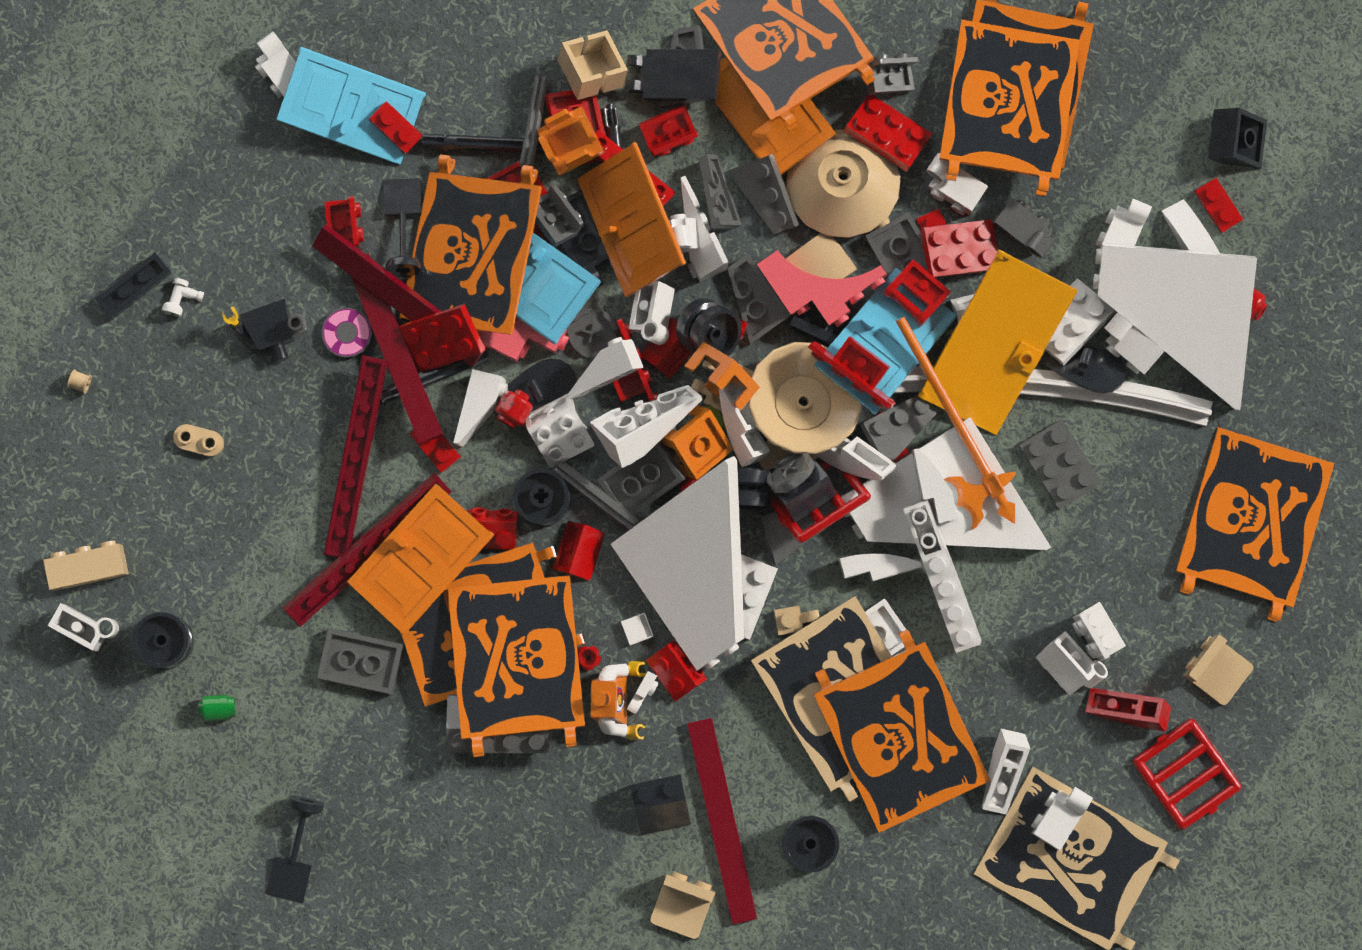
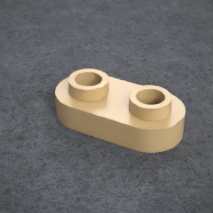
[173,424,224,457]

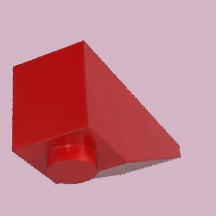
[1085,688,1171,732]

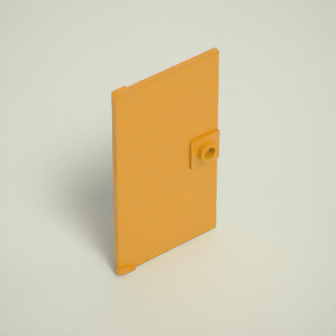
[918,250,1078,435]

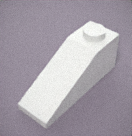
[568,337,644,399]
[453,369,508,447]
[981,729,1030,814]

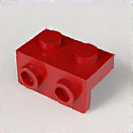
[638,104,699,156]
[325,196,364,250]
[467,507,518,550]
[646,639,707,702]

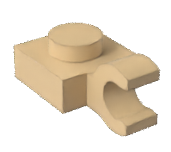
[774,606,820,635]

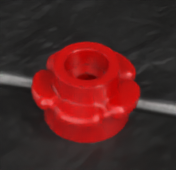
[578,646,601,670]

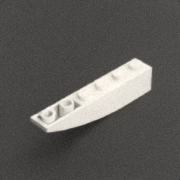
[903,500,981,653]

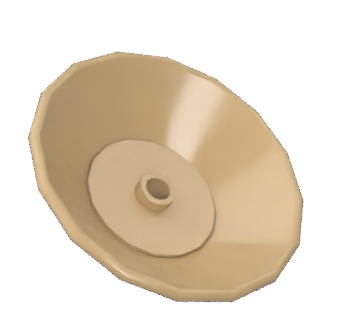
[786,129,900,238]
[748,342,862,454]

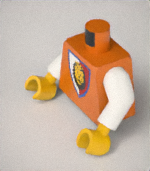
[591,661,646,740]

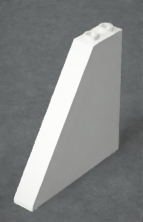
[1093,243,1257,410]
[841,417,1051,550]
[611,456,744,670]

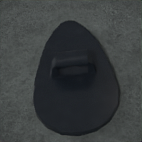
[1040,346,1126,394]
[493,358,577,416]

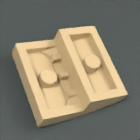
[786,233,857,279]

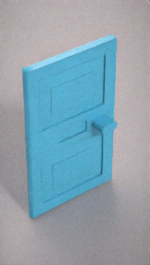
[276,47,426,165]
[516,233,601,345]
[814,268,957,415]

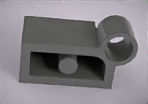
[993,198,1055,259]

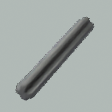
[520,76,549,168]
[554,461,639,530]

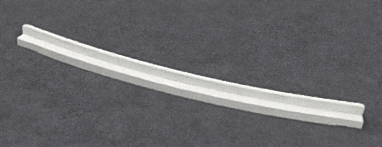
[894,366,1213,427]

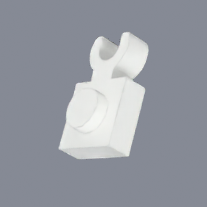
[627,671,658,714]

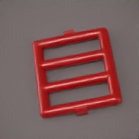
[770,460,871,543]
[1132,719,1241,830]

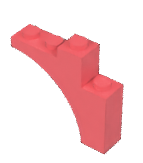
[757,250,887,327]
[477,317,569,362]

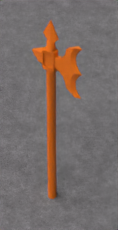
[896,317,1016,530]

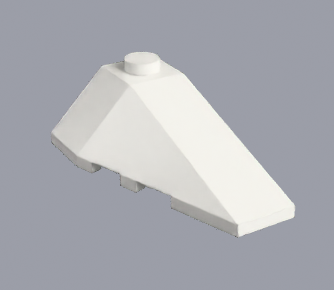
[681,176,728,282]
[590,385,702,468]

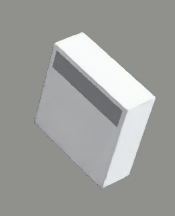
[621,613,654,645]

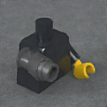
[222,298,306,363]

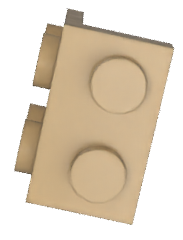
[1183,634,1253,705]
[651,871,715,939]

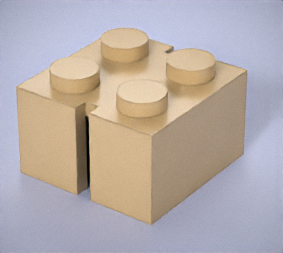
[558,31,628,100]

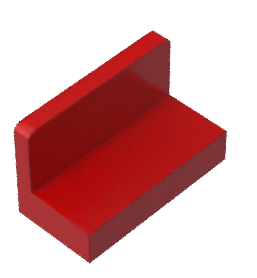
[641,318,692,379]
[552,521,605,580]

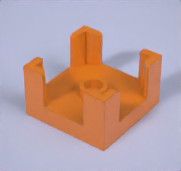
[684,342,760,411]
[661,405,733,480]

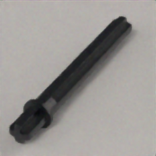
[422,132,545,153]
[379,350,489,406]

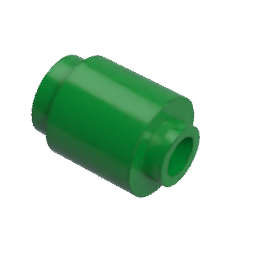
[198,694,236,722]

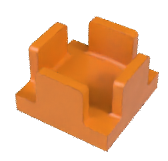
[537,107,605,176]

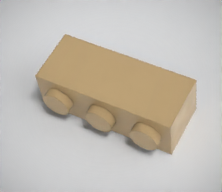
[44,541,129,591]

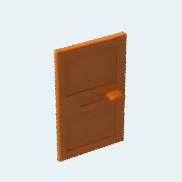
[714,57,836,175]
[577,142,686,297]
[347,484,494,635]

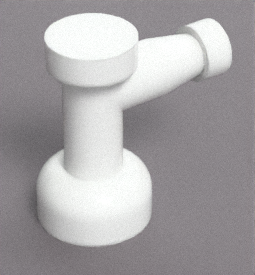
[161,278,204,317]

